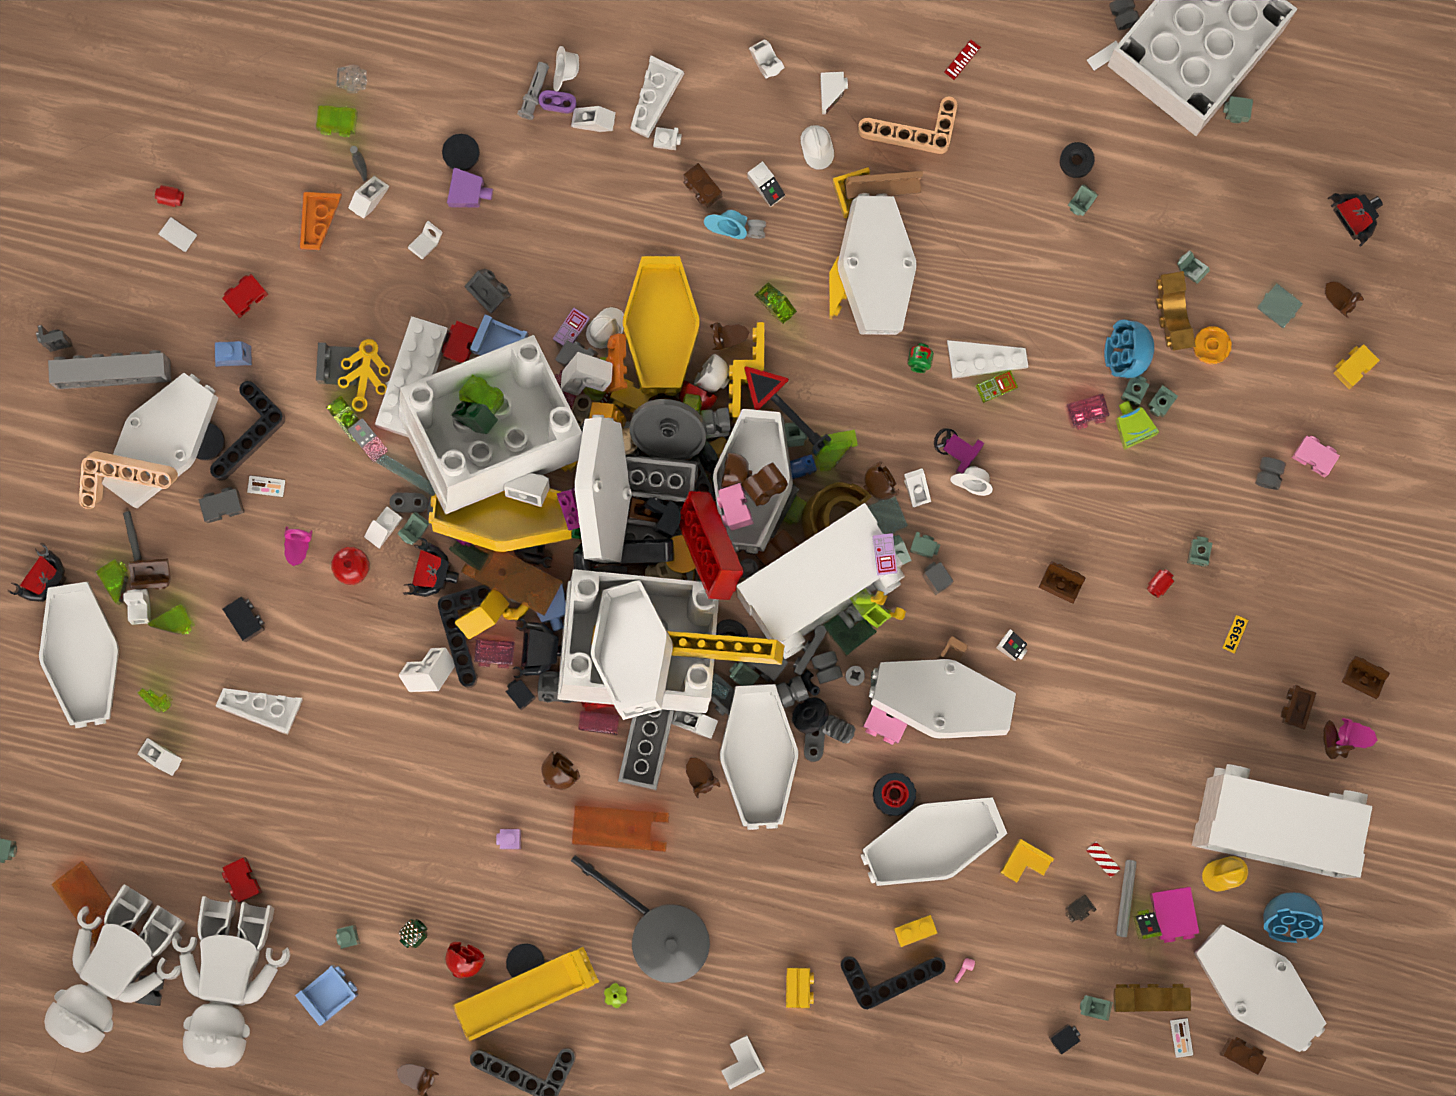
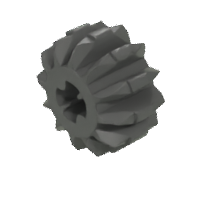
[822,715,856,743]

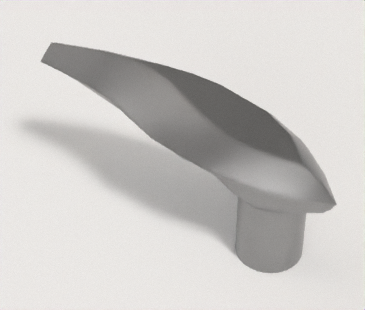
[350,146,367,181]

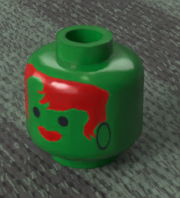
[907,343,934,373]

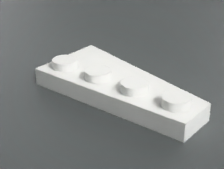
[631,56,684,138]
[947,340,1028,379]
[216,688,303,735]

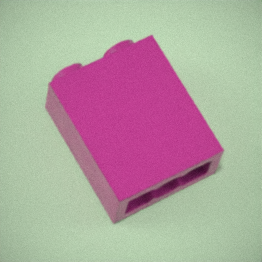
[1150,887,1199,943]

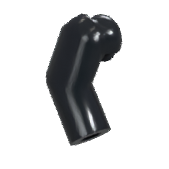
[801,670,820,696]

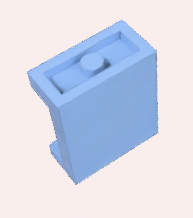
[470,314,528,356]
[295,965,358,1026]

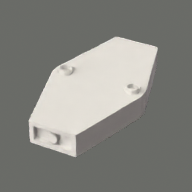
[838,193,916,335]
[102,373,218,508]
[713,409,793,553]
[575,415,632,563]
[591,580,673,720]
[39,582,119,728]
[869,659,1016,739]
[720,684,798,830]
[861,797,1007,886]
[1194,925,1327,1052]

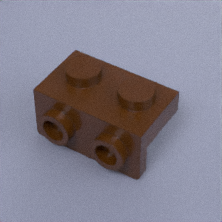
[129,559,171,590]
[1038,561,1086,604]
[1342,656,1390,699]
[1281,685,1316,730]

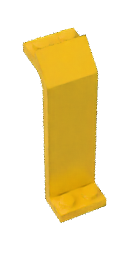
[452,946,599,1041]

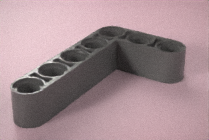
[470,1048,576,1096]

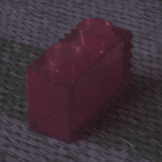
[1065,394,1110,430]
[474,639,516,669]
[578,710,620,735]

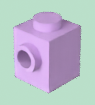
[496,829,521,849]

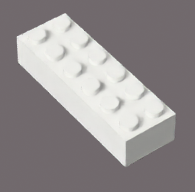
[375,316,449,437]

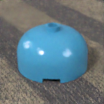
[1104,319,1154,378]
[1263,892,1323,943]

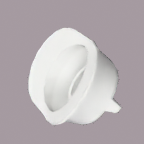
[553,46,579,92]
[801,125,834,169]
[586,307,624,349]
[950,466,993,496]

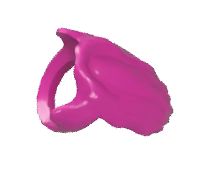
[284,526,312,566]
[1336,718,1378,748]

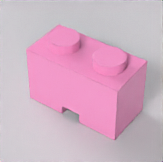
[1292,436,1340,477]
[717,483,754,531]
[863,706,907,745]

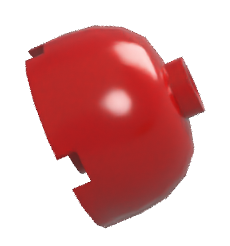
[679,380,718,413]
[331,547,370,585]
[445,942,485,978]

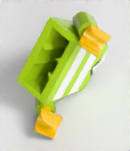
[849,588,906,628]

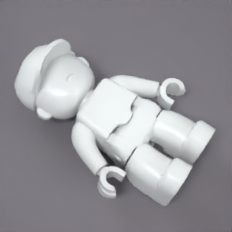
[44,884,185,1053]
[172,896,290,1068]

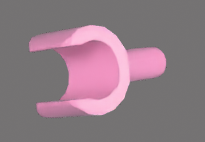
[954,958,975,983]

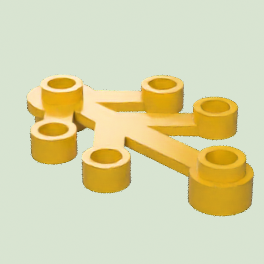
[337,339,390,412]

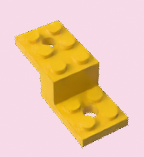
[729,322,764,423]

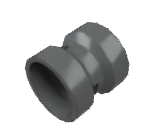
[838,603,864,629]

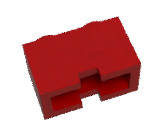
[222,274,269,319]
[442,321,478,364]
[222,857,262,903]

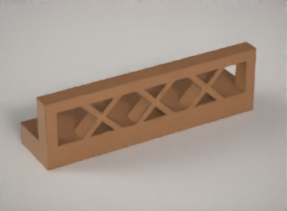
[844,171,923,199]

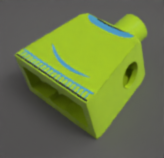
[1116,401,1159,450]

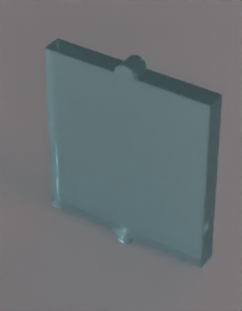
[1257,283,1303,328]
[867,497,908,534]

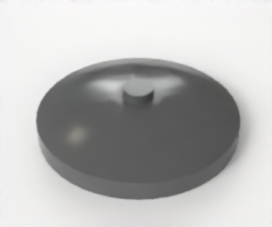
[629,399,707,460]
[632,904,710,983]

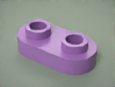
[539,90,576,113]

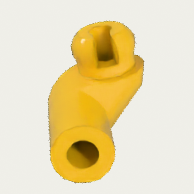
[502,601,530,620]

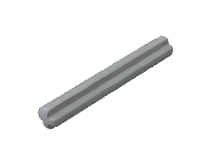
[1116,860,1137,937]

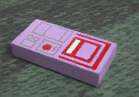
[553,308,590,346]
[873,533,897,576]

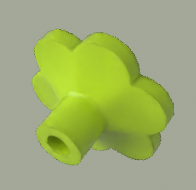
[604,983,627,1008]

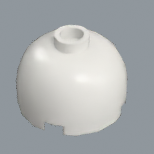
[693,354,729,393]

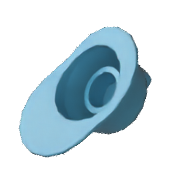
[703,210,747,239]

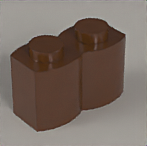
[741,462,788,507]

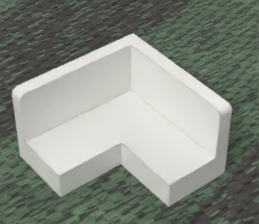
[561,352,613,396]
[399,648,455,692]
[721,1035,765,1089]

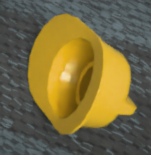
[1202,856,1248,892]

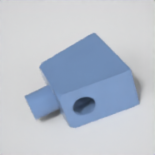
[215,341,252,367]
[527,583,566,632]

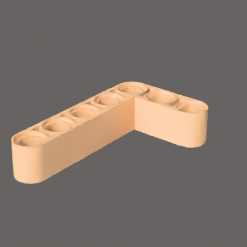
[858,97,957,154]
[79,451,178,509]

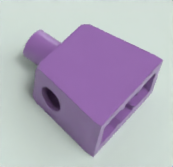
[447,168,493,207]

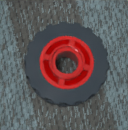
[873,773,916,816]

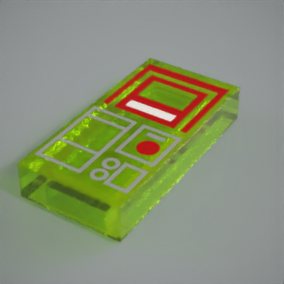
[975,370,1018,403]

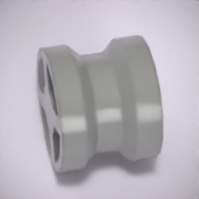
[747,220,766,239]
[740,558,758,579]
[845,666,865,686]

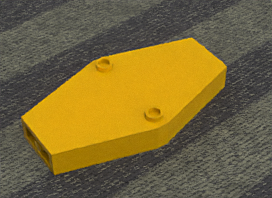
[623,256,699,396]
[429,488,575,552]

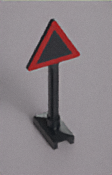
[744,366,832,457]

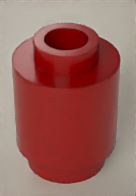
[155,185,184,207]
[1147,569,1174,598]

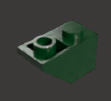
[451,401,498,434]

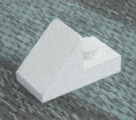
[904,469,931,507]
[364,507,403,549]

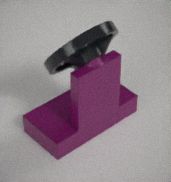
[934,428,984,474]

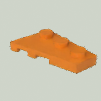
[300,192,342,250]
[604,333,627,393]

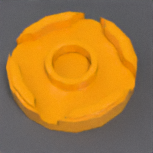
[1193,326,1232,365]
[665,535,696,574]

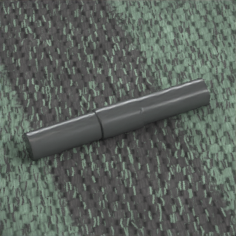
[123,511,142,561]

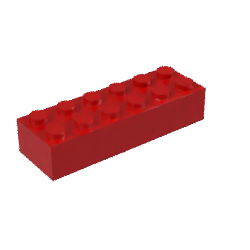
[679,491,743,600]

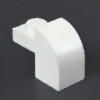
[749,39,785,78]
[124,589,151,625]

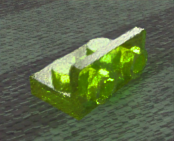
[138,688,173,713]

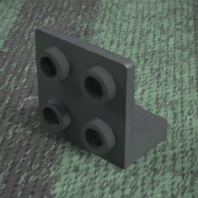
[316,342,359,385]

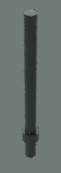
[571,855,650,915]

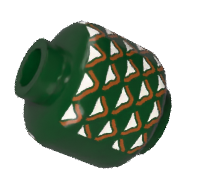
[399,919,428,948]

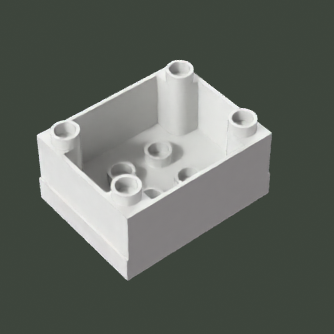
[1108,0,1297,136]
[398,335,583,515]
[737,503,905,659]
[557,569,719,713]
[1192,764,1372,878]

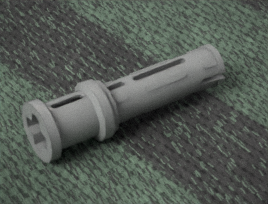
[517,62,550,120]

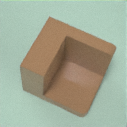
[939,636,968,662]

